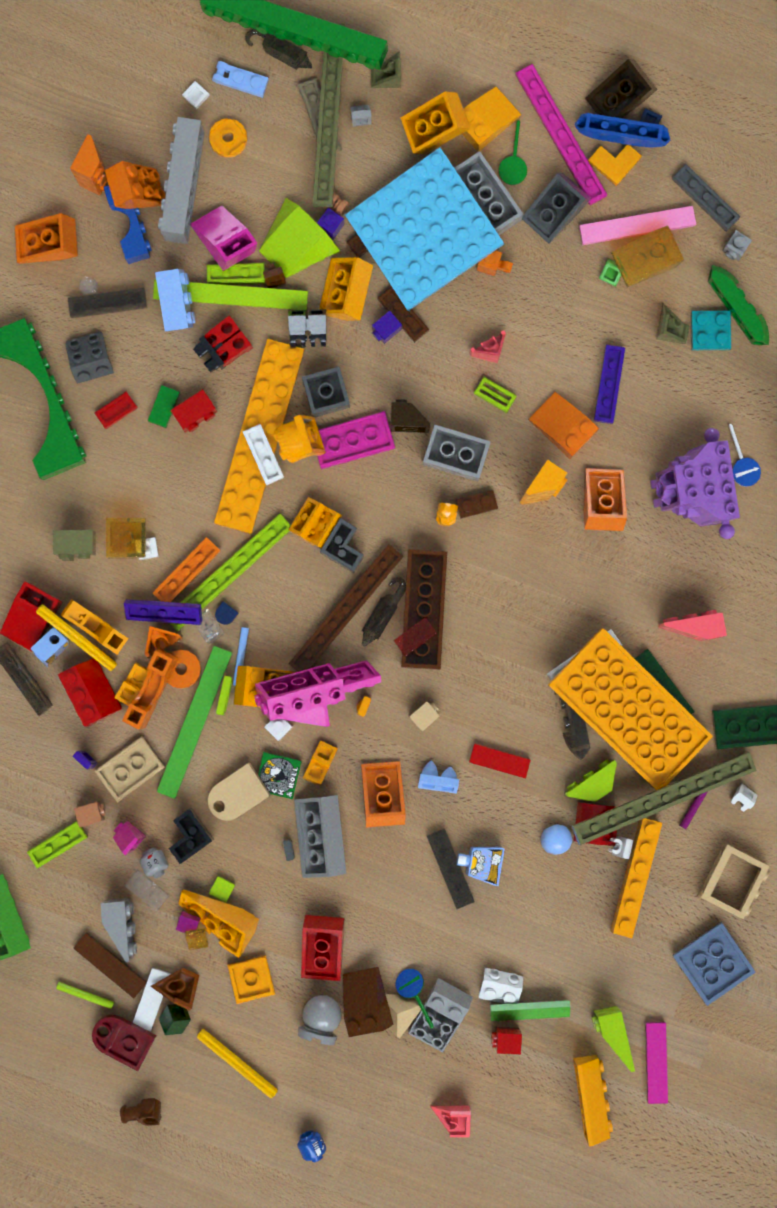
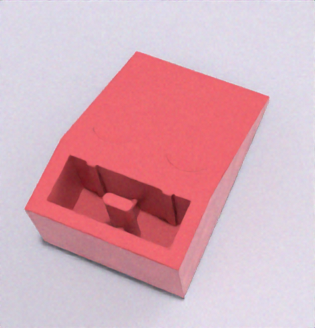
[658,610,727,641]

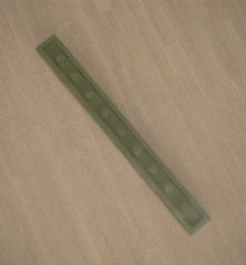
[313,23,345,207]
[572,752,757,845]

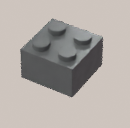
[302,367,350,417]

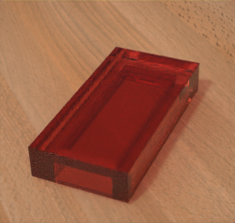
[393,617,437,656]

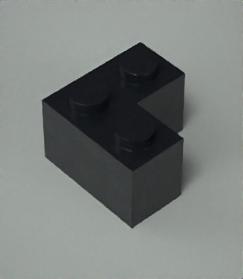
[168,808,214,864]

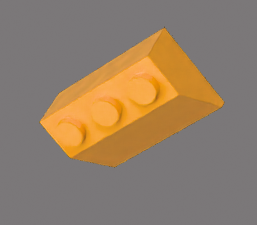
[319,257,373,321]

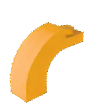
[60,599,129,655]

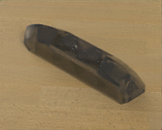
[554,663,591,760]

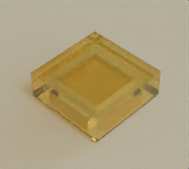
[185,928,209,950]

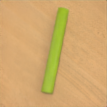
[56,982,114,1009]

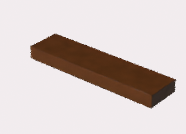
[73,932,147,999]

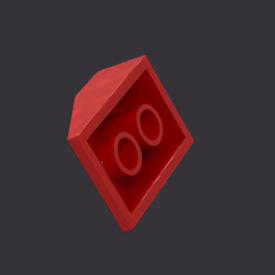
[301,915,345,981]

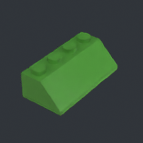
[0,874,31,960]

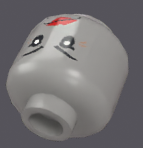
[140,848,169,879]

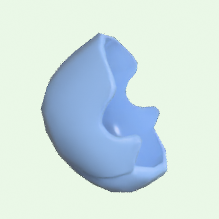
[540,824,573,855]

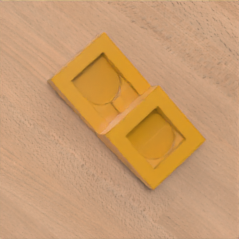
[115,662,147,706]
[303,740,338,786]

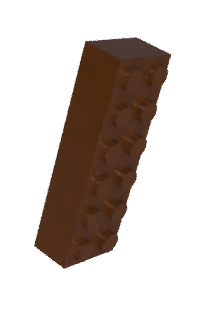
[401,549,447,670]

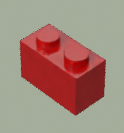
[170,389,217,433]
[491,1027,522,1055]

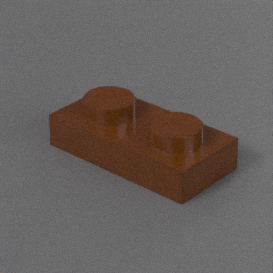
[456,490,498,519]

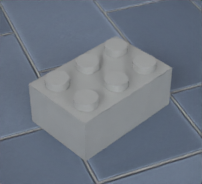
[423,425,490,482]

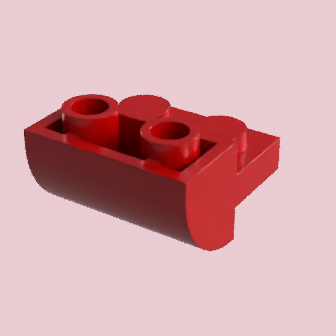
[573,802,617,846]

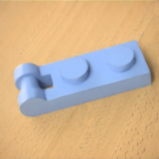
[212,61,269,98]

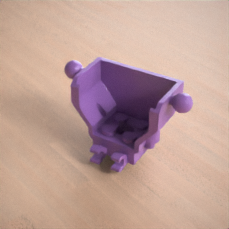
[650,428,740,539]

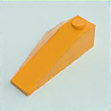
[178,889,259,958]

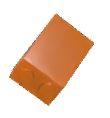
[15,213,78,264]
[528,392,599,459]
[584,468,627,531]
[361,761,406,828]

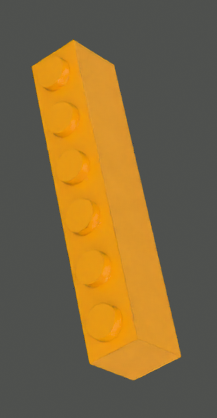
[610,818,662,938]

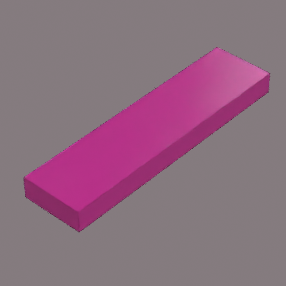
[645,1022,668,1104]

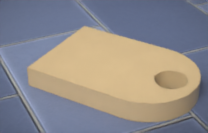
[208,763,271,821]

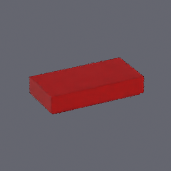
[95,391,138,429]

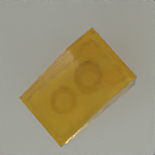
[611,225,684,287]

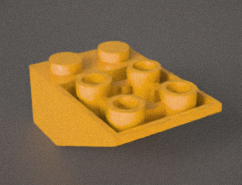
[234,666,296,708]

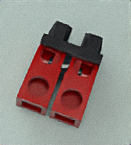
[193,315,253,373]

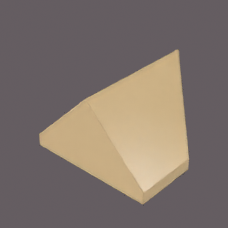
[386,994,421,1039]

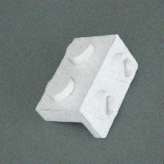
[479,968,523,1004]

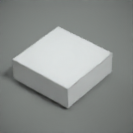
[182,81,210,109]

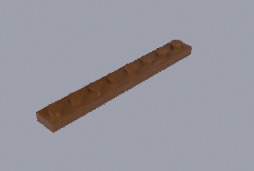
[289,544,404,672]

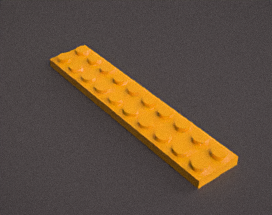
[214,339,305,534]

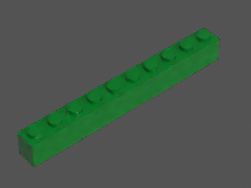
[200,0,388,70]

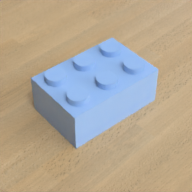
[155,269,196,331]

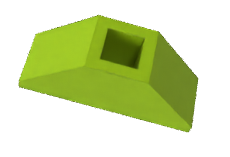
[564,759,617,802]

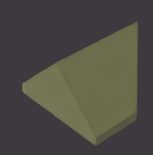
[371,51,401,88]
[656,302,689,344]

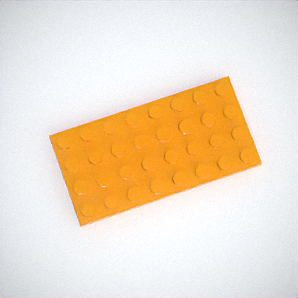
[548,628,713,790]

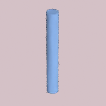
[233,627,249,686]

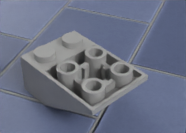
[101,898,137,962]
[408,978,473,1052]

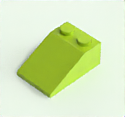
[591,1006,635,1072]

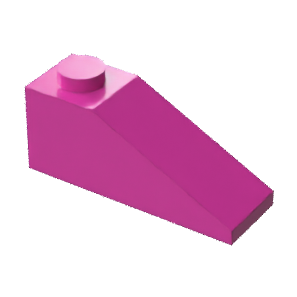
[113,821,146,855]

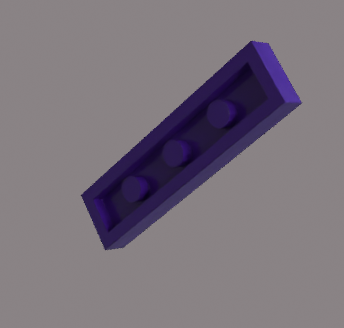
[594,344,625,424]
[124,599,203,625]

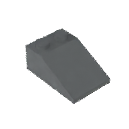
[522,173,591,244]

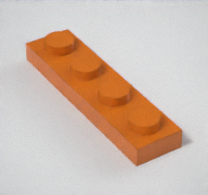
[153,537,221,602]

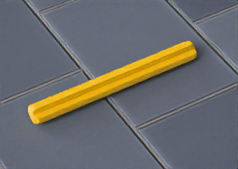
[36,604,117,671]
[197,1029,278,1098]

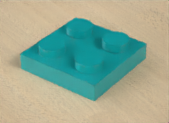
[691,311,731,351]

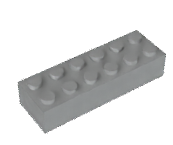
[158,117,205,244]

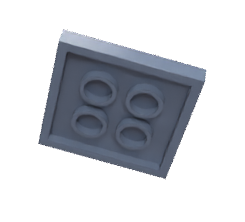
[672,922,756,1006]

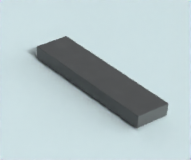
[672,164,740,232]

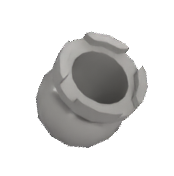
[298,995,341,1045]

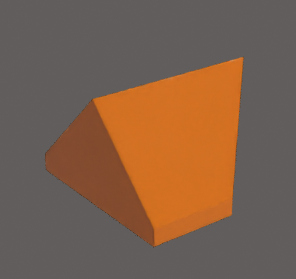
[145,626,183,658]

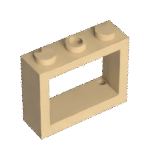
[698,843,770,919]

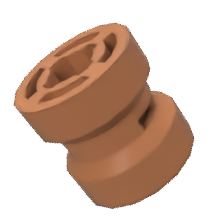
[323,192,350,217]

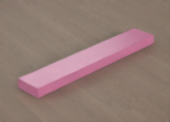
[579,206,696,245]

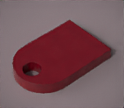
[92,1015,157,1071]

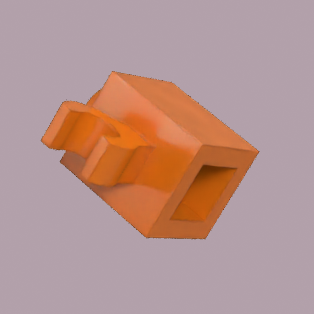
[477,250,513,276]

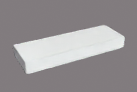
[243,424,284,486]
[133,967,171,1031]

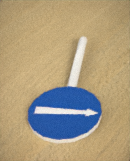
[729,424,761,487]

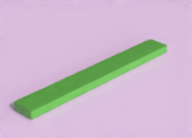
[157,646,232,799]

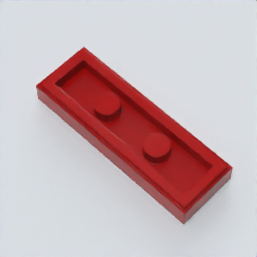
[469,744,531,779]

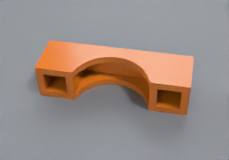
[122,649,179,730]

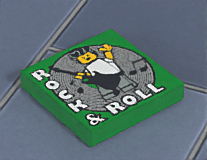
[258,752,302,799]

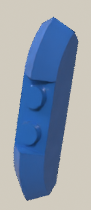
[574,113,671,147]

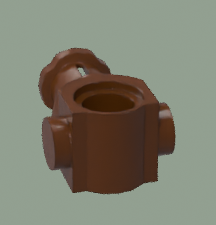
[120,1098,162,1126]

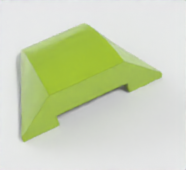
[259,198,340,278]

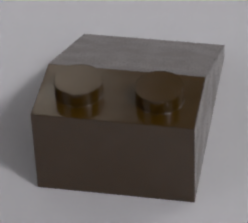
[585,59,658,118]

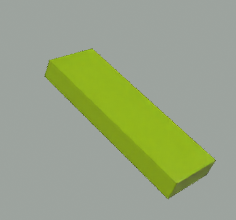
[207,263,265,285]
[27,821,88,869]

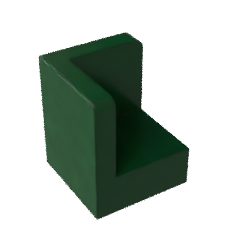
[159,1004,191,1036]

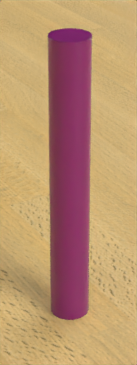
[679,791,708,829]

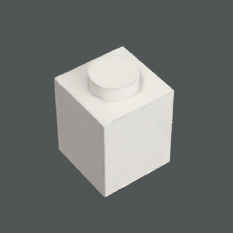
[265,719,293,741]

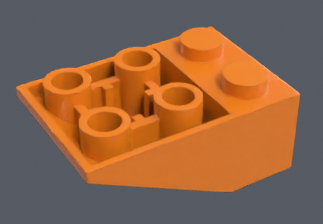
[104,161,165,209]

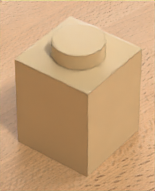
[409,702,440,731]

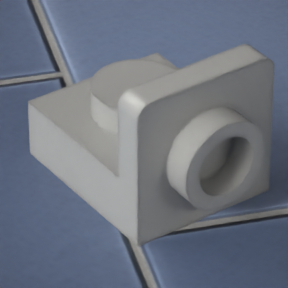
[350,105,372,127]
[722,230,752,261]

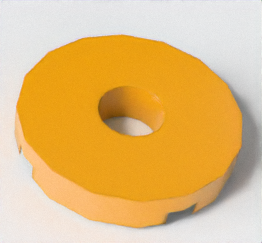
[209,118,247,157]

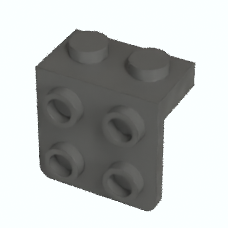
[65,332,114,384]

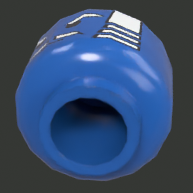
[297,1130,326,1162]

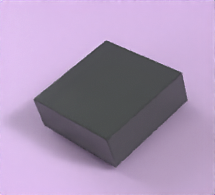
[283,839,295,861]

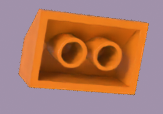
[70,134,108,195]

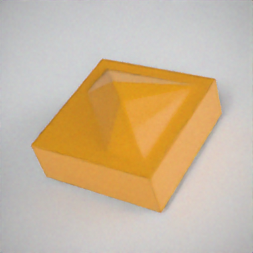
[357,696,371,717]

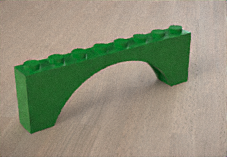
[0,318,87,480]

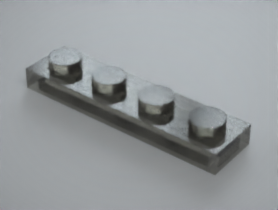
[68,288,148,318]
[0,642,53,716]
[427,828,475,909]

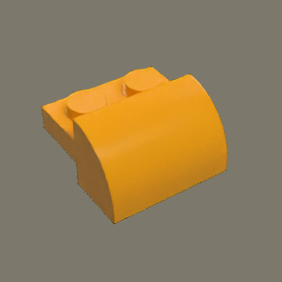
[288,497,342,549]

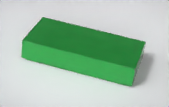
[148,385,180,428]

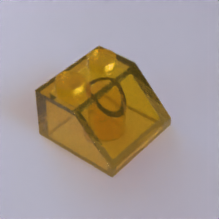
[106,518,146,559]

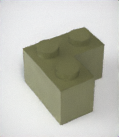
[53,530,96,561]

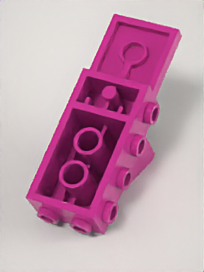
[254,660,381,727]

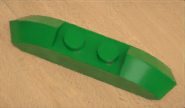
[708,265,769,346]

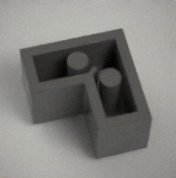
[320,518,364,574]

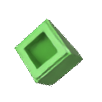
[599,259,625,287]

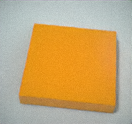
[227,955,275,1004]

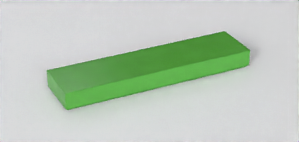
[490,1000,571,1021]

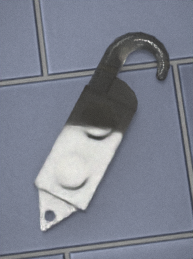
[245,29,312,70]
[361,577,406,647]

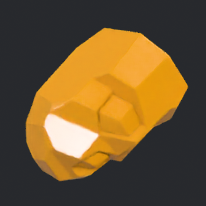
[436,503,458,526]

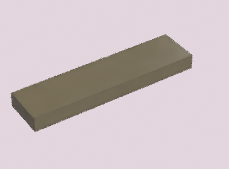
[298,78,342,152]

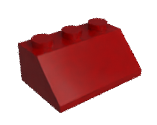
[58,658,123,727]

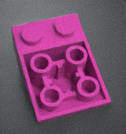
[190,206,258,271]

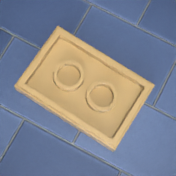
[94,736,165,803]

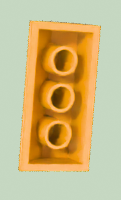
[519,460,568,505]
[573,1055,613,1146]

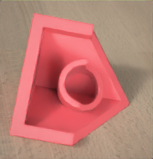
[469,330,506,363]
[430,1105,471,1137]

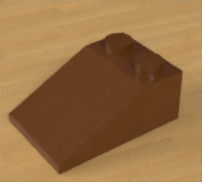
[343,967,394,1037]

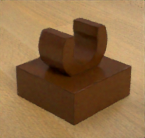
[263,263,286,288]

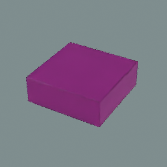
[176,911,200,936]

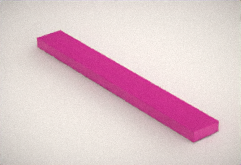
[515,64,607,205]

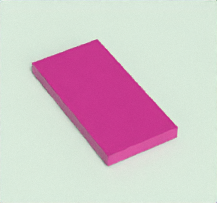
[317,411,395,470]

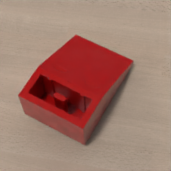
[0,581,63,652]

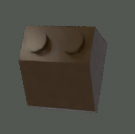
[391,399,430,433]

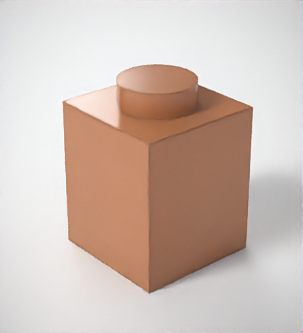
[74,801,106,828]

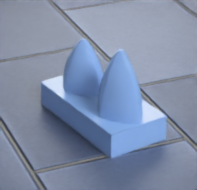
[418,760,459,794]

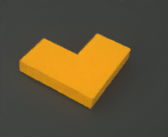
[588,145,642,186]

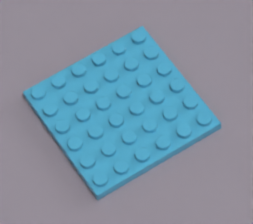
[345,147,504,311]

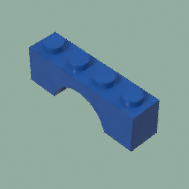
[104,185,152,264]

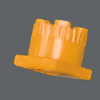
[274,415,326,463]

